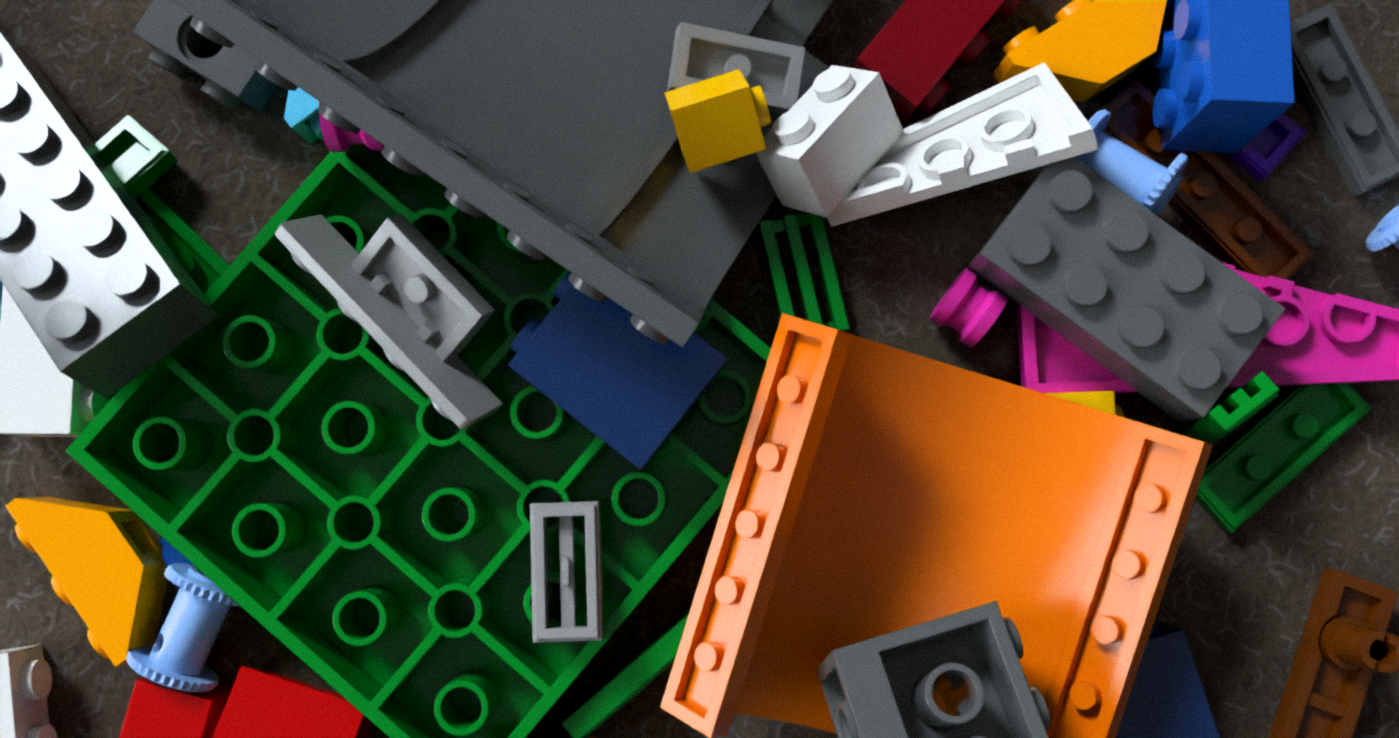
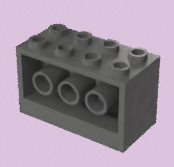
[816,601,1051,738]

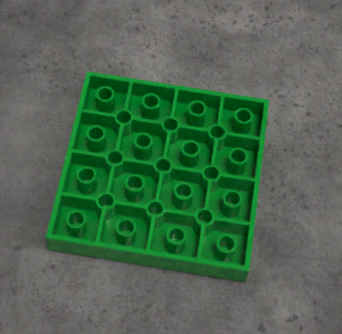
[66,144,771,738]

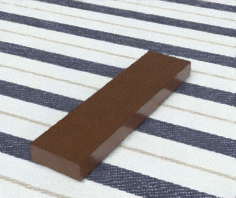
[1102,77,1315,280]

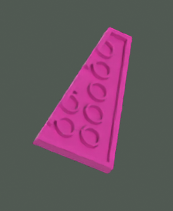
[1015,263,1399,394]

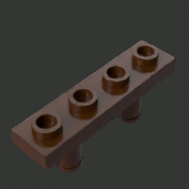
[1268,567,1399,738]

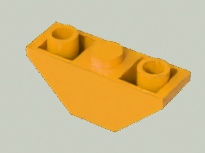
[993,0,1167,103]
[5,497,168,667]

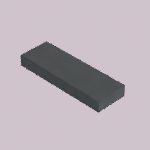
[1290,2,1399,197]

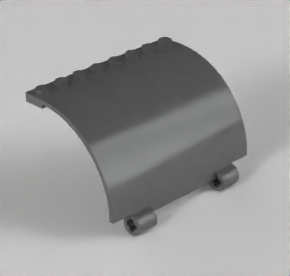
[171,0,834,348]

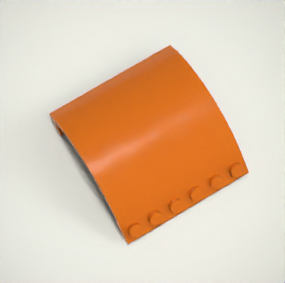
[660,313,1213,738]

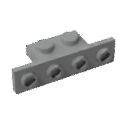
[275,214,503,430]

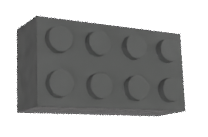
[967,157,1286,421]

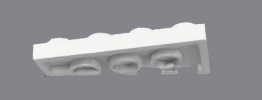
[827,62,1099,227]

